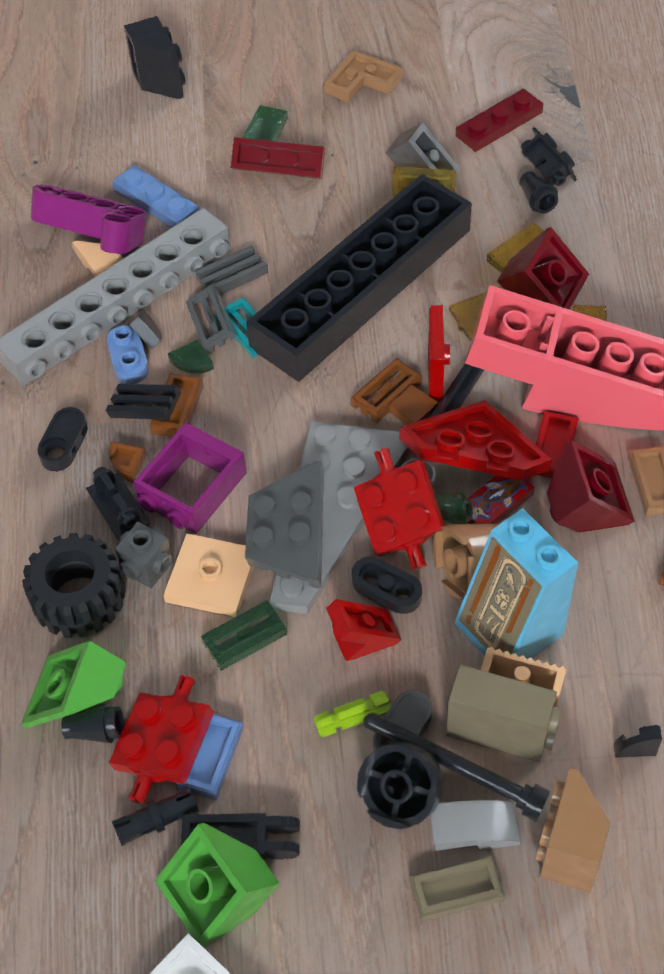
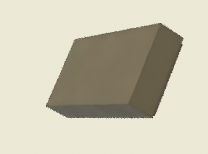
[410,855,505,922]

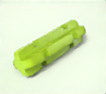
[314,691,391,738]

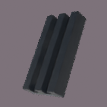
[105,384,181,420]

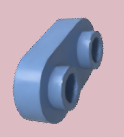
[106,325,149,384]

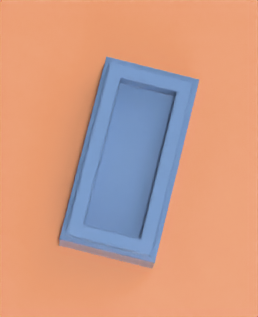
[177,714,244,800]

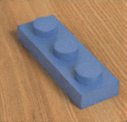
[112,165,199,228]

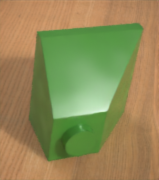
[21,640,127,728]
[155,823,280,948]

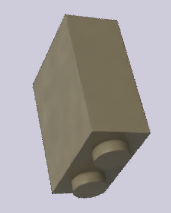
[446,665,562,763]

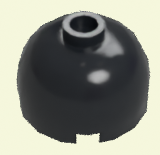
[357,741,444,829]

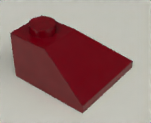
[497,227,589,310]
[547,440,635,533]

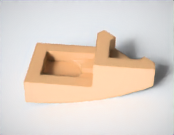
[72,241,123,277]

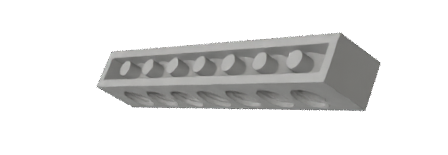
[0,208,231,387]

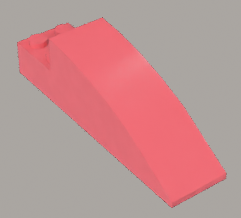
[465,285,664,431]

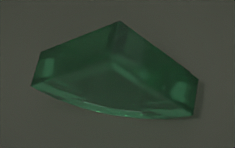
[167,340,214,373]

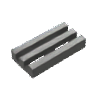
[195,245,268,295]
[186,284,237,354]

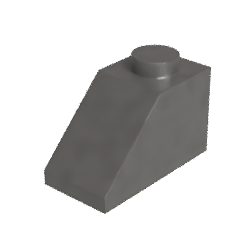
[385,122,460,188]

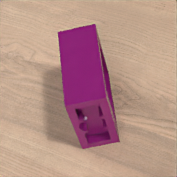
[134,422,247,534]

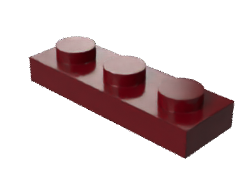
[456,88,544,152]
[230,137,326,179]

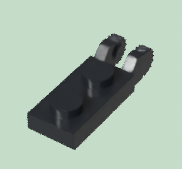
[181,813,300,860]

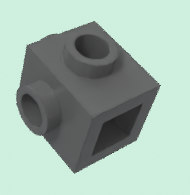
[115,522,174,589]

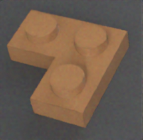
[323,50,404,102]

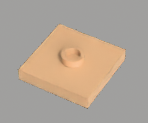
[163,533,254,617]

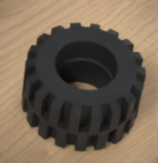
[22,533,125,638]

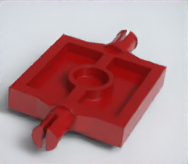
[353,448,445,571]
[109,675,214,805]

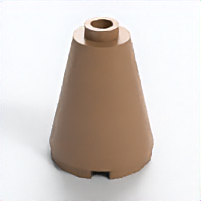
[432,523,501,600]

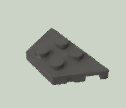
[245,461,324,588]

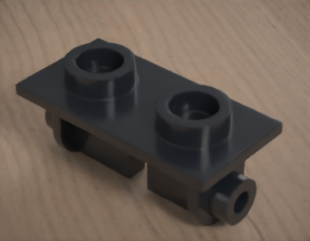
[521,127,577,186]
[86,467,151,540]

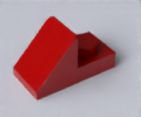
[326,599,402,661]

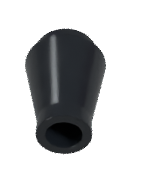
[519,172,559,214]
[61,703,124,743]

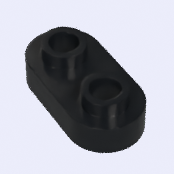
[352,556,422,614]

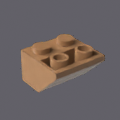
[535,767,611,893]

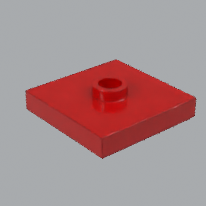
[428,305,450,403]

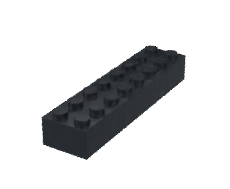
[246,174,472,382]

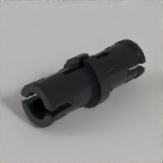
[112,787,199,846]

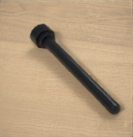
[363,713,551,822]

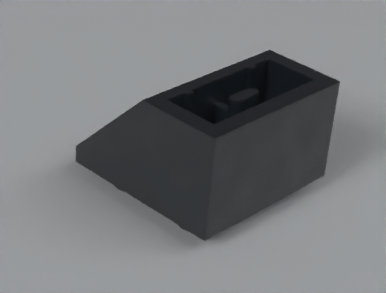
[124,16,186,99]

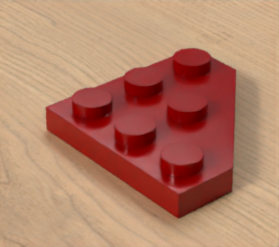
[399,400,552,481]

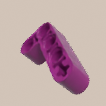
[31,185,146,254]

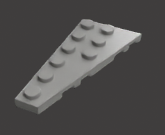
[270,421,410,614]

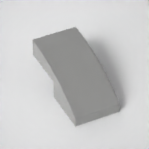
[430,800,521,851]

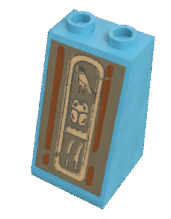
[455,508,578,659]

